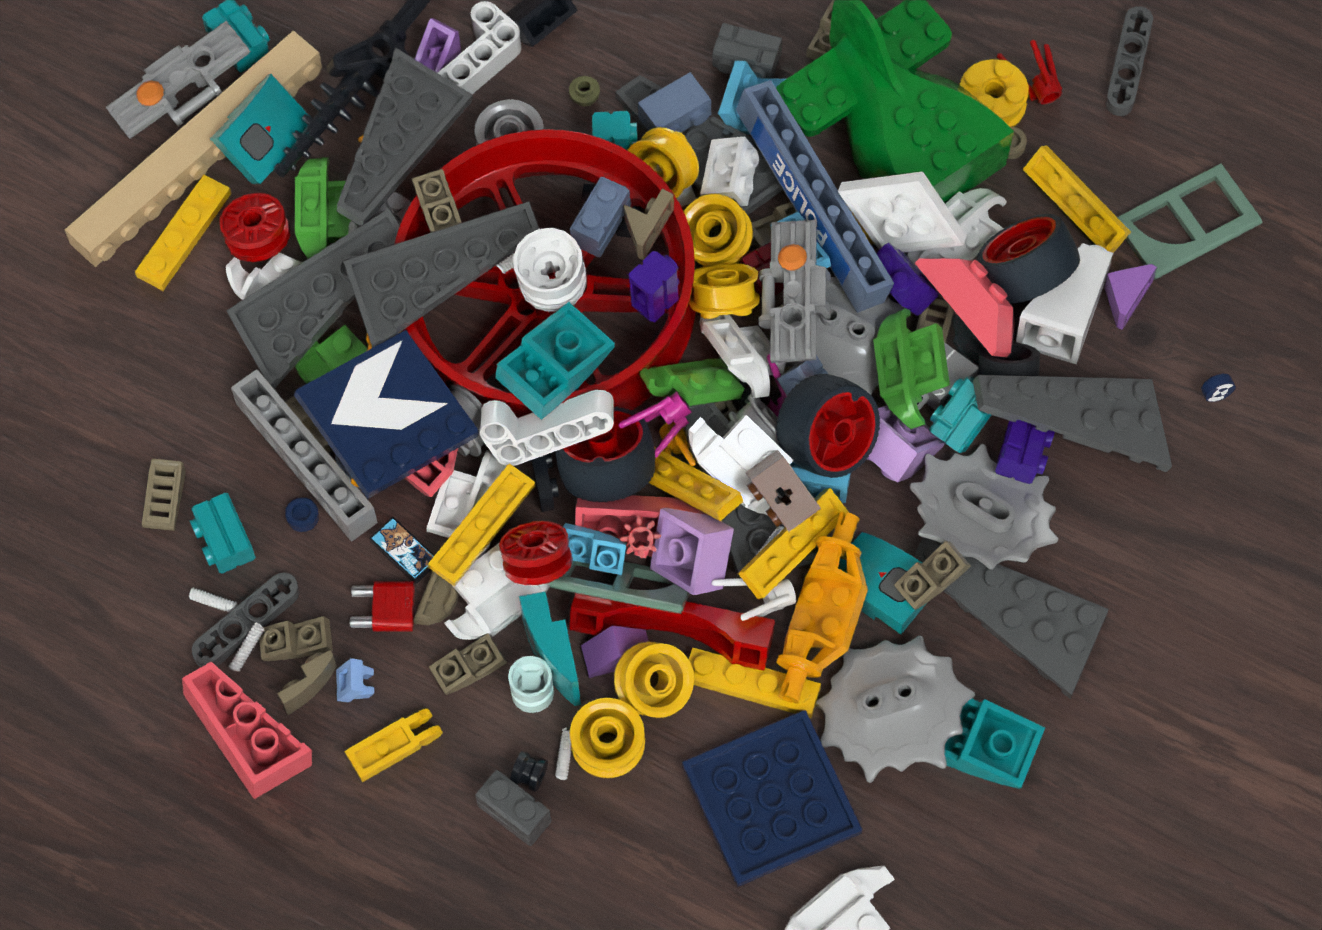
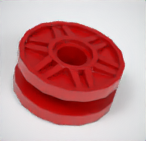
[220,193,290,262]
[499,521,573,585]

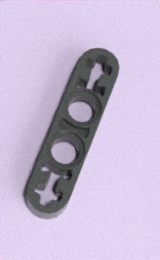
[1106,6,1153,116]
[192,573,300,667]

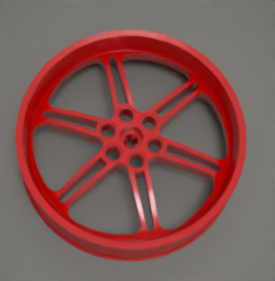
[394,129,696,418]

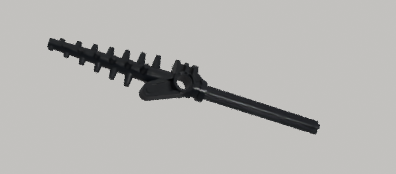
[274,0,431,177]

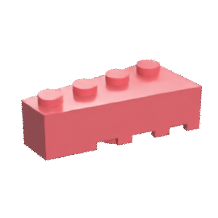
[182,662,312,799]

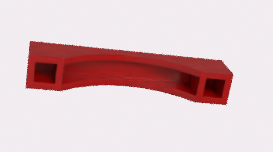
[569,593,775,671]

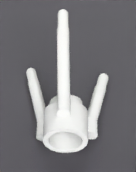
[711,578,796,620]

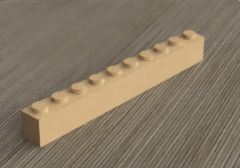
[65,30,322,267]

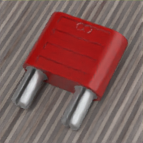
[350,581,415,632]

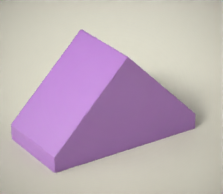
[415,18,461,73]
[1104,264,1157,330]
[581,626,649,678]

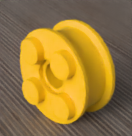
[960,59,1029,127]
[628,127,699,198]
[684,194,753,266]
[689,263,760,319]
[614,642,694,718]
[570,698,645,778]

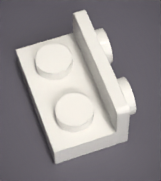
[700,137,759,206]

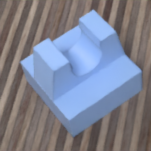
[336,658,374,702]

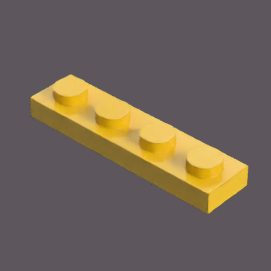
[1023,146,1131,253]
[135,174,232,291]
[649,446,744,521]
[428,463,535,587]
[738,488,849,599]
[688,647,821,718]

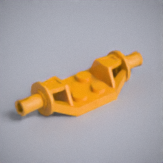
[777,512,868,704]

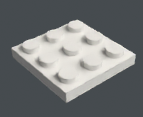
[838,172,967,253]

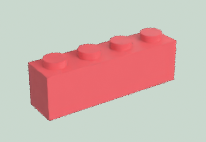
[575,495,707,558]

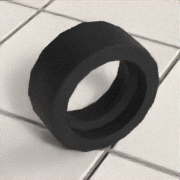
[978,342,1040,376]

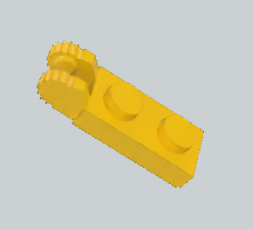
[345,708,443,782]

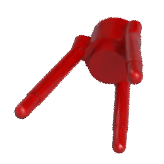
[997,40,1062,105]

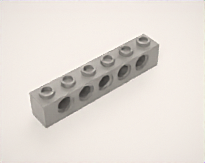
[231,369,378,542]

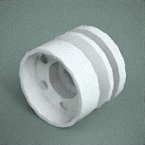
[513,228,587,312]

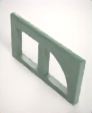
[1117,163,1262,280]
[549,561,690,614]

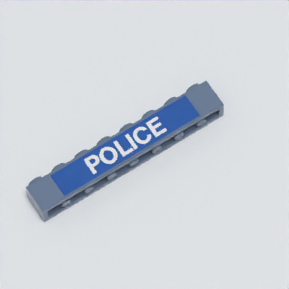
[736,80,894,313]

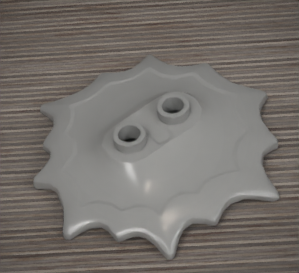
[775,277,911,395]
[910,444,1059,569]
[816,636,975,783]

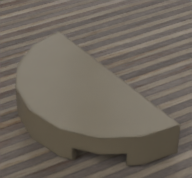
[414,571,459,625]

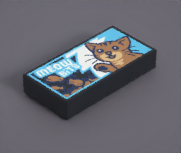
[369,517,435,584]

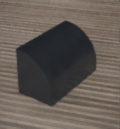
[506,0,578,47]

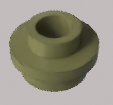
[569,76,600,106]

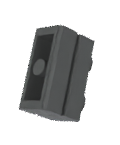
[712,23,782,78]
[475,770,552,846]

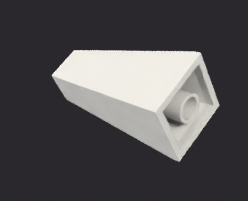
[1016,243,1113,365]

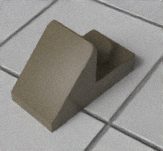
[623,189,674,260]

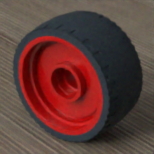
[977,214,1080,304]
[776,374,880,478]
[555,407,655,502]

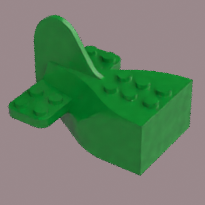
[776,0,1014,203]

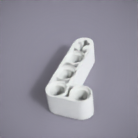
[438,1,521,94]
[480,390,614,466]

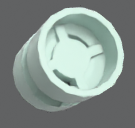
[508,656,554,713]

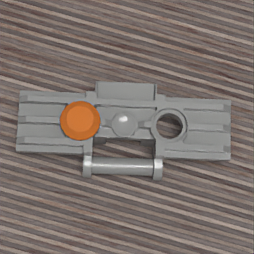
[106,21,250,139]
[759,220,831,363]

